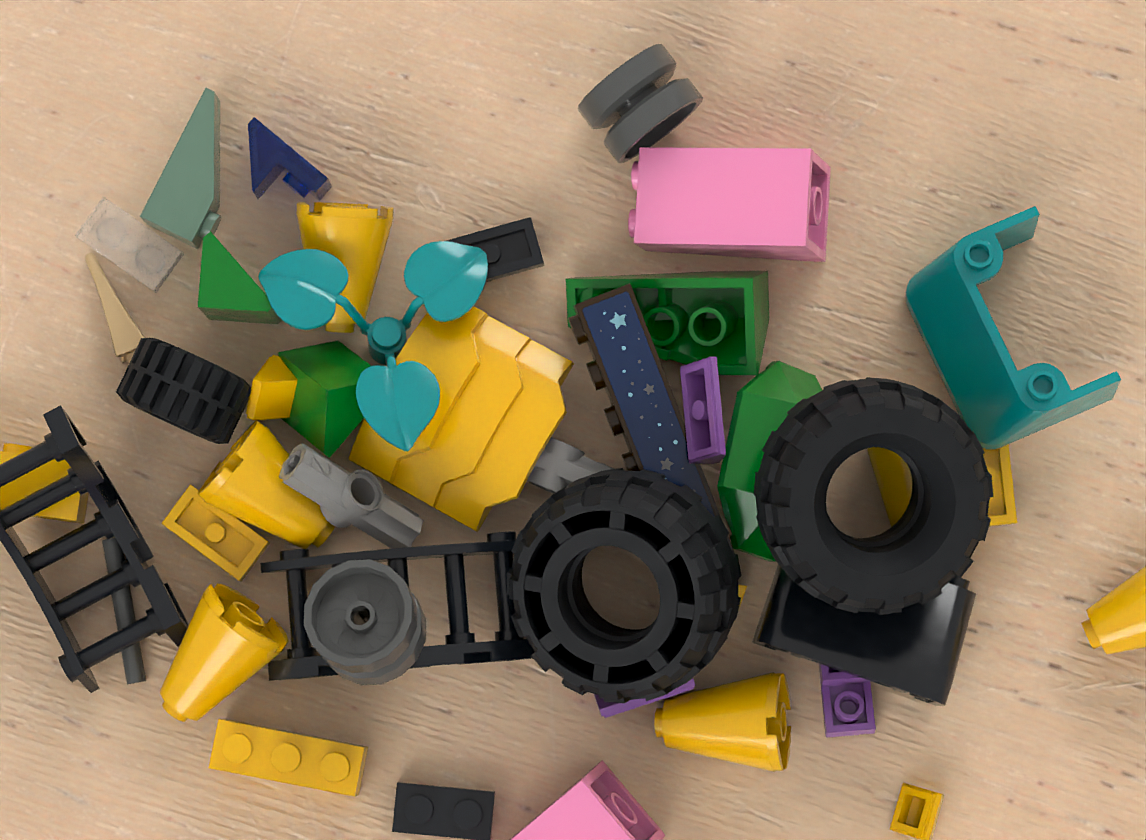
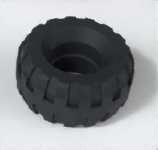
[754,377,994,615]
[507,468,742,703]

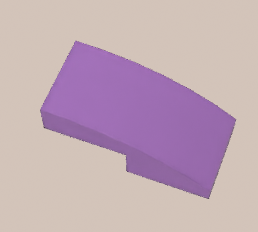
[819,664,876,738]

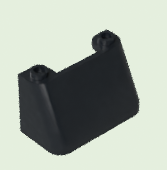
[752,564,976,706]

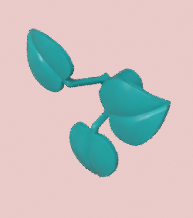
[258,241,488,451]

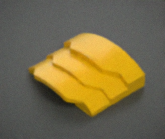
[349,306,574,532]

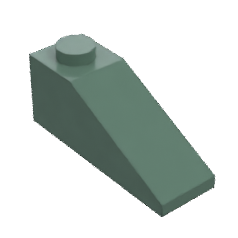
[140,88,221,249]

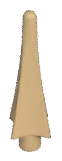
[85,253,145,363]

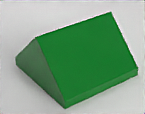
[198,231,282,324]
[278,341,371,458]

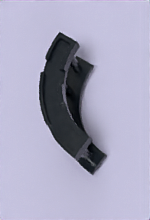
[0,405,189,693]
[260,531,535,681]

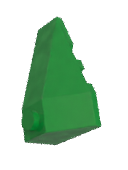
[566,271,769,376]

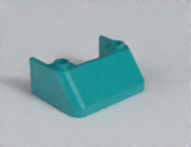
[905,206,1121,449]

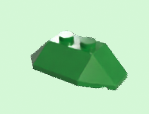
[717,361,822,562]

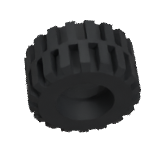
[116,338,251,444]

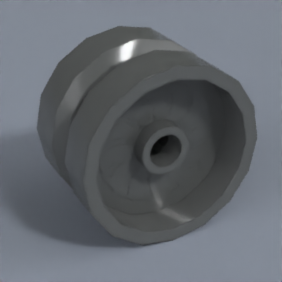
[578,44,703,163]
[304,559,426,685]

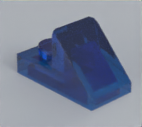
[248,117,332,201]

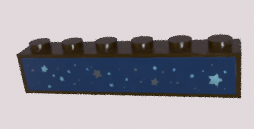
[568,283,735,555]

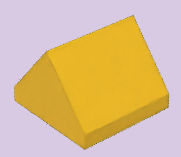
[246,355,298,420]
[889,783,944,840]

